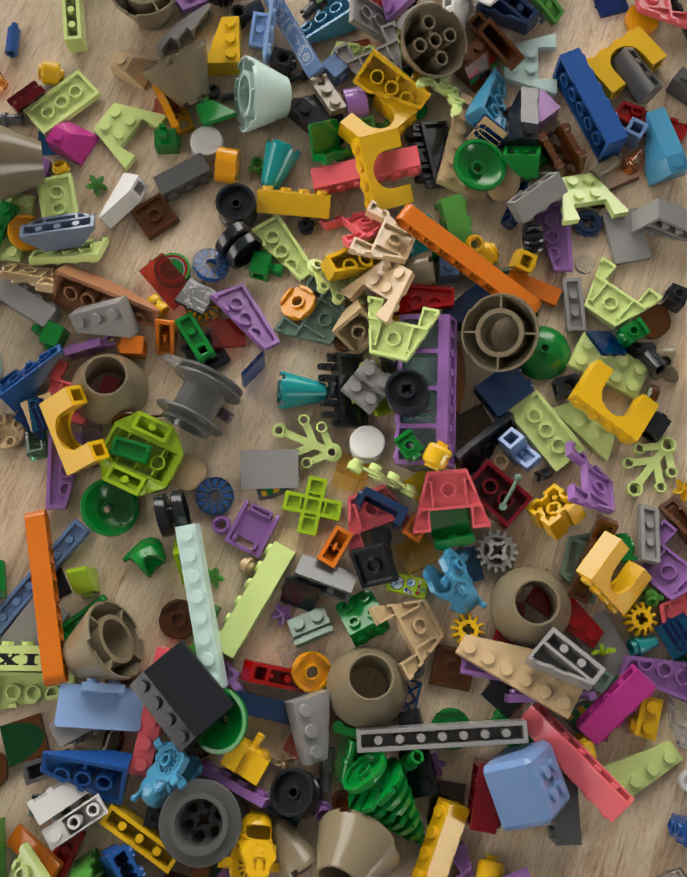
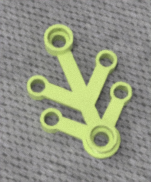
[307,259,368,307]
[272,414,342,468]
[621,436,678,498]
[346,458,419,500]

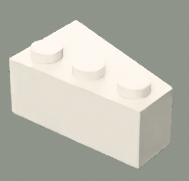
[27,782,93,826]

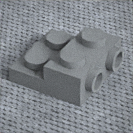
[340,358,392,415]

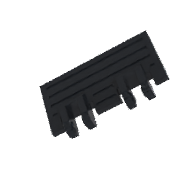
[404,120,448,189]
[317,352,369,429]

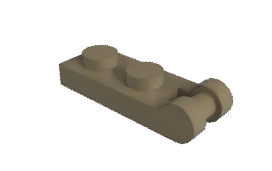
[308,73,347,117]

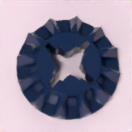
[573,210,602,238]

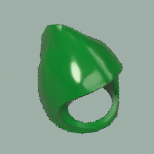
[123,537,166,578]

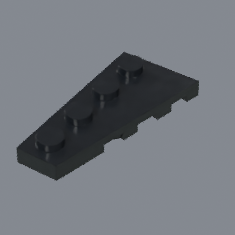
[453,411,516,475]
[399,708,441,799]

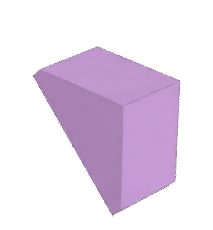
[538,90,560,131]

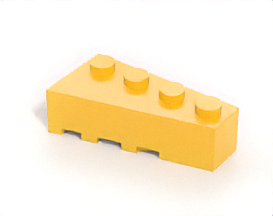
[320,236,382,282]

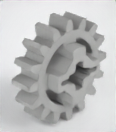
[474,529,519,573]

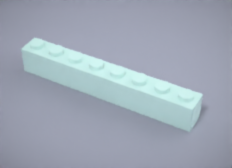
[175,523,228,688]

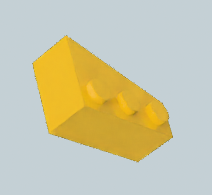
[208,16,242,76]

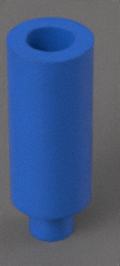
[5,22,21,58]

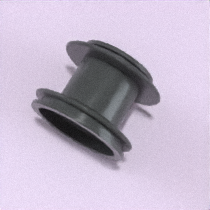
[156,359,243,439]
[159,775,247,868]

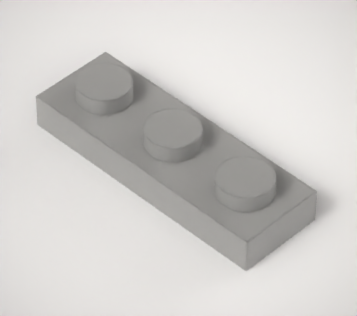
[561,277,586,333]
[637,504,661,565]

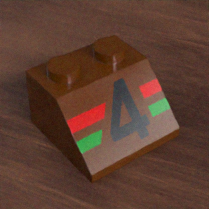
[454,37,500,93]

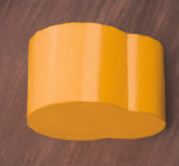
[214,147,241,184]

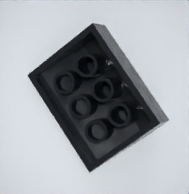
[130,640,235,752]

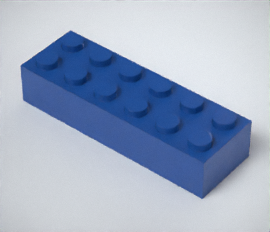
[552,48,628,163]

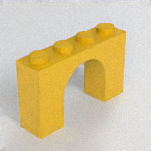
[587,26,667,101]
[338,95,418,145]
[351,128,414,211]
[567,359,659,445]
[39,384,110,476]
[576,531,652,616]

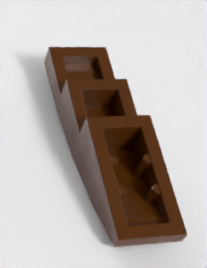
[658,496,687,545]

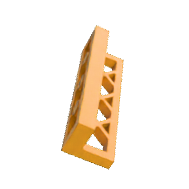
[150,82,195,136]

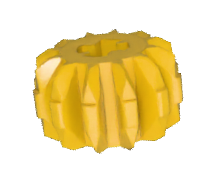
[621,602,657,636]
[450,613,485,644]

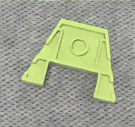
[94,103,168,171]
[560,173,629,226]
[584,257,663,330]
[367,295,441,363]

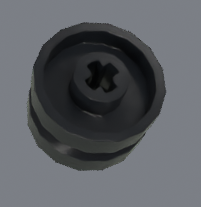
[215,183,258,228]
[215,221,263,269]
[384,368,430,418]
[153,489,192,538]
[270,767,323,820]

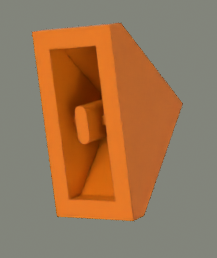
[155,319,179,356]
[317,525,354,569]

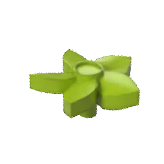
[591,643,616,656]

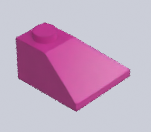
[46,121,100,167]

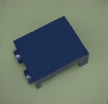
[473,367,535,421]
[355,486,409,531]

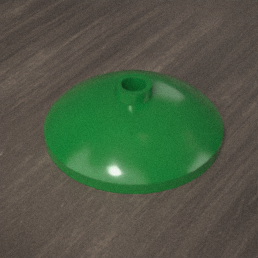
[453,139,506,191]
[515,326,570,380]
[80,479,139,537]
[197,688,248,754]

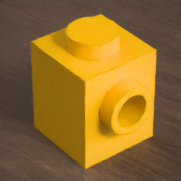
[508,248,538,274]

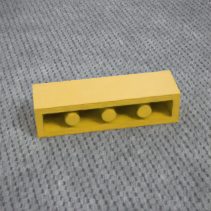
[256,185,332,219]
[411,797,470,877]
[99,803,177,874]

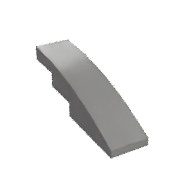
[155,3,214,58]

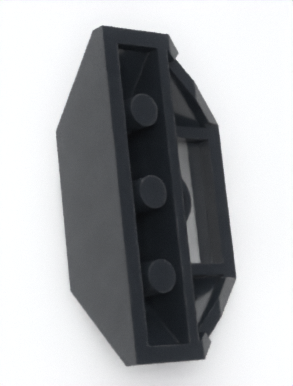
[287,94,344,145]

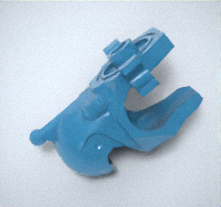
[422,548,487,614]
[130,737,203,808]

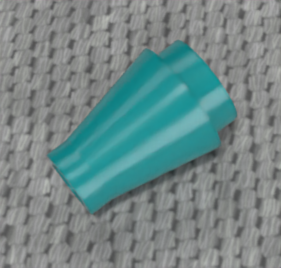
[626,635,659,656]

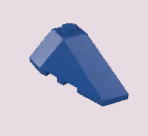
[0,344,64,412]
[40,750,133,805]

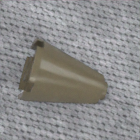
[399,250,436,286]
[272,816,317,877]

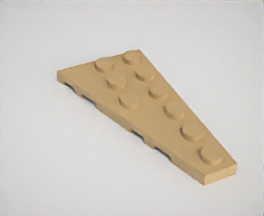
[436,92,487,204]
[455,634,583,720]

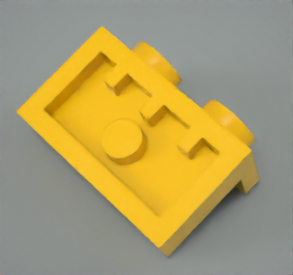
[627,696,664,741]

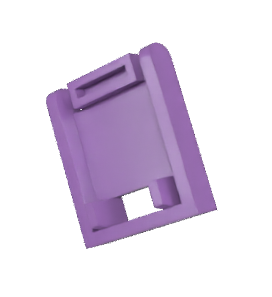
[224,500,280,559]

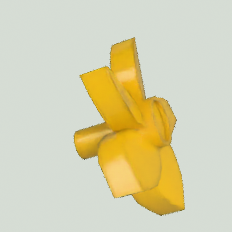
[671,479,687,502]

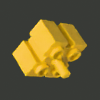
[525,483,587,541]
[220,732,273,786]

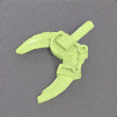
[416,76,465,118]

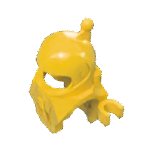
[217,809,279,877]

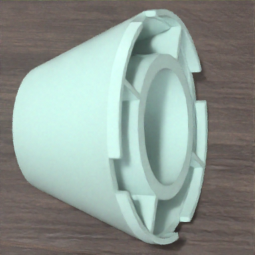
[234,56,292,133]

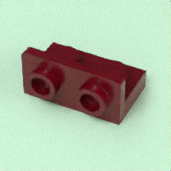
[7,81,46,114]

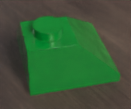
[195,98,238,127]
[502,145,541,180]

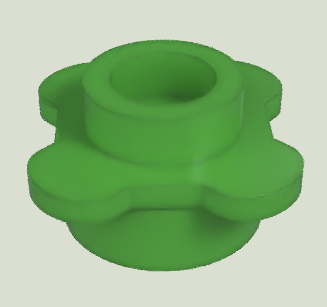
[248,156,264,176]
[639,588,664,607]

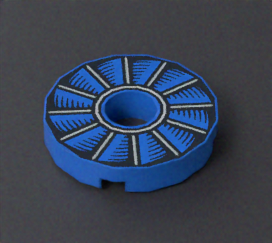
[192,248,229,282]
[195,477,235,516]

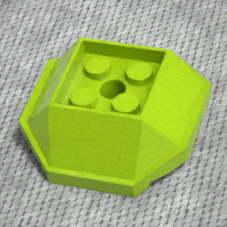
[99,410,185,497]

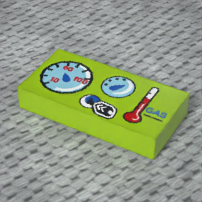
[386,573,428,599]

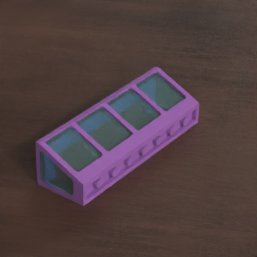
[393,314,457,472]

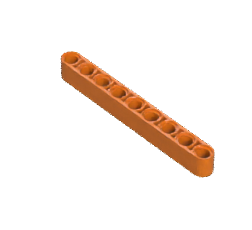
[395,204,542,314]
[24,509,69,687]

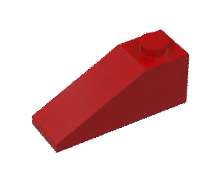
[240,659,308,693]

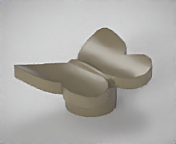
[650,347,679,382]

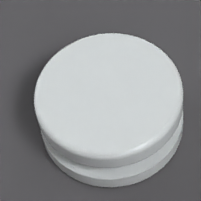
[190,126,224,163]
[349,425,385,464]

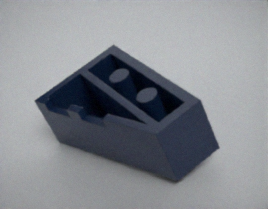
[476,0,539,36]
[441,284,491,332]

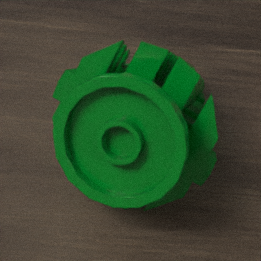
[343,752,425,848]

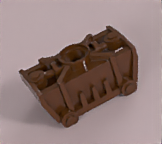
[536,122,587,177]

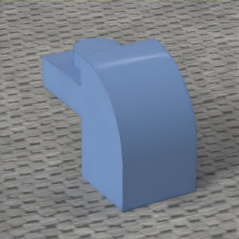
[498,427,542,472]

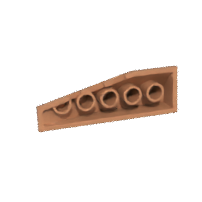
[51,263,160,327]

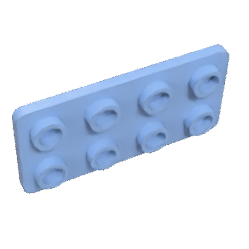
[248,0,279,65]
[54,678,143,732]

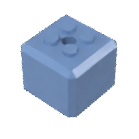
[483,740,570,831]

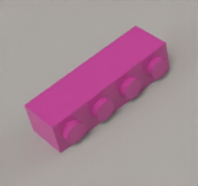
[575,664,656,745]

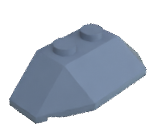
[19,212,95,252]

